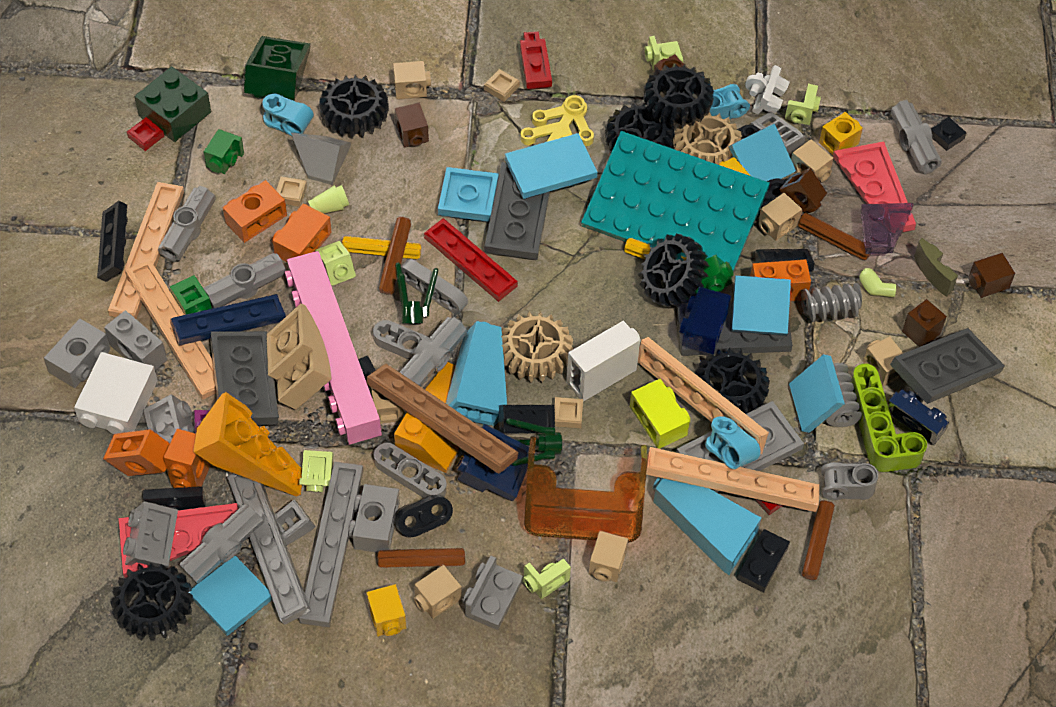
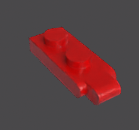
[520,31,552,89]

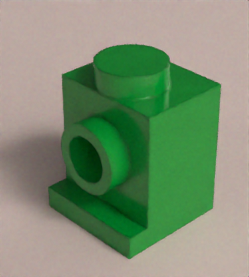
[203,129,244,174]
[696,255,734,301]
[170,275,212,315]

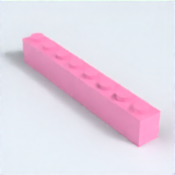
[284,251,382,445]

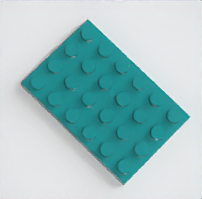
[581,131,770,278]

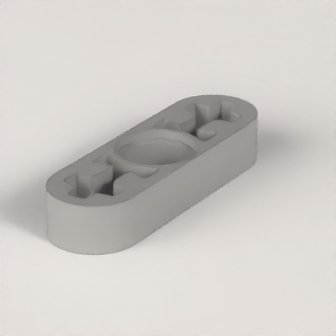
[401,259,468,314]
[373,320,426,360]
[374,443,447,498]

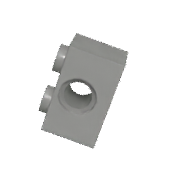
[104,310,167,370]
[44,319,110,388]
[349,484,400,553]

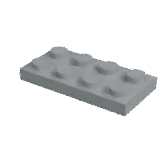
[676,401,804,493]

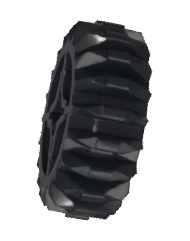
[643,63,714,128]
[319,74,389,139]
[605,102,675,153]
[638,233,710,307]
[695,347,770,414]
[111,563,194,642]

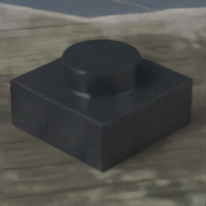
[931,117,967,151]

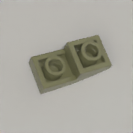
[914,238,958,297]

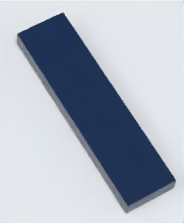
[171,294,286,346]

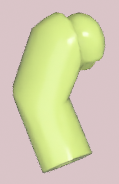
[859,268,896,297]

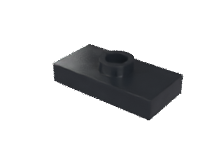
[755,249,815,271]
[499,405,555,434]
[143,486,206,511]

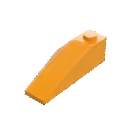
[394,362,460,473]
[193,392,302,497]

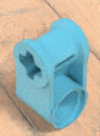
[710,84,750,119]
[262,94,314,136]
[705,416,761,469]

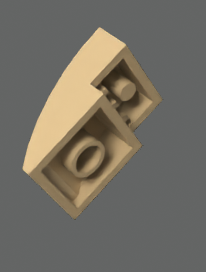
[267,303,332,410]

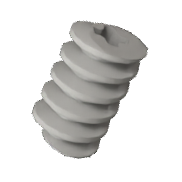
[801,283,862,322]
[826,363,862,427]

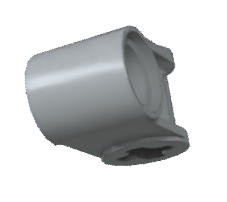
[821,462,879,500]

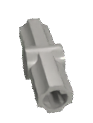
[890,100,942,174]
[158,186,216,262]
[203,253,286,309]
[400,317,467,387]
[180,503,264,584]

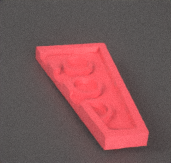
[833,142,916,235]
[119,503,238,578]

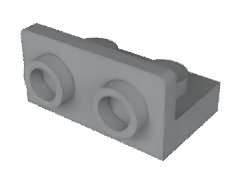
[143,394,194,443]
[123,501,178,568]
[463,556,523,630]

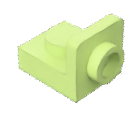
[645,36,683,71]
[315,241,356,285]
[523,558,571,600]

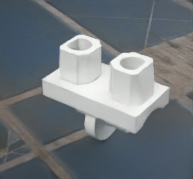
[745,65,789,115]

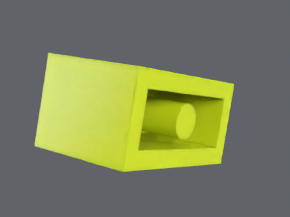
[629,378,690,449]

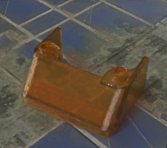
[524,437,647,543]

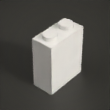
[566,320,641,402]
[74,352,158,434]

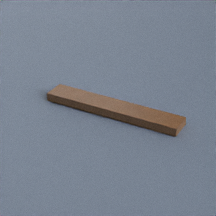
[366,363,518,474]

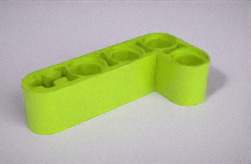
[850,364,927,472]

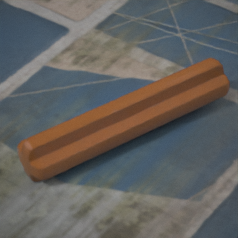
[798,213,873,260]
[379,217,411,295]
[802,500,835,580]
[378,548,465,568]

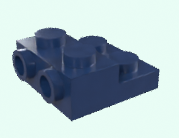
[888,389,949,446]
[456,424,535,501]

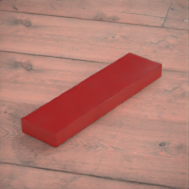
[424,218,518,302]

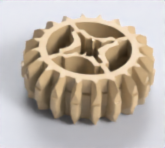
[673,112,742,165]
[501,311,573,383]

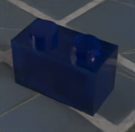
[679,287,731,355]

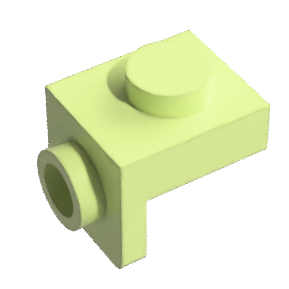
[785,84,821,125]
[299,450,334,492]

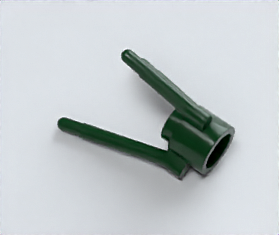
[395,262,439,324]
[506,418,562,466]

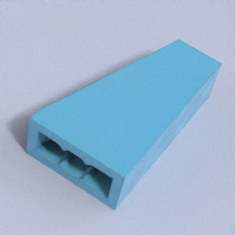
[446,321,507,426]
[652,477,761,575]

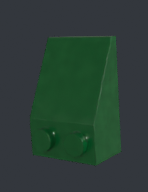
[244,36,311,101]

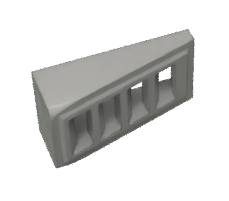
[751,112,805,156]
[249,500,316,546]

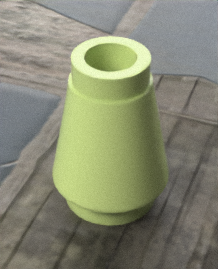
[308,185,349,213]

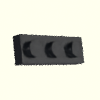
[97,201,128,282]

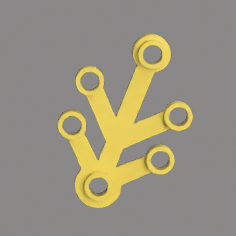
[520,95,594,146]

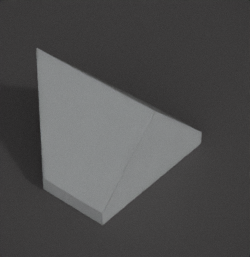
[291,133,351,185]

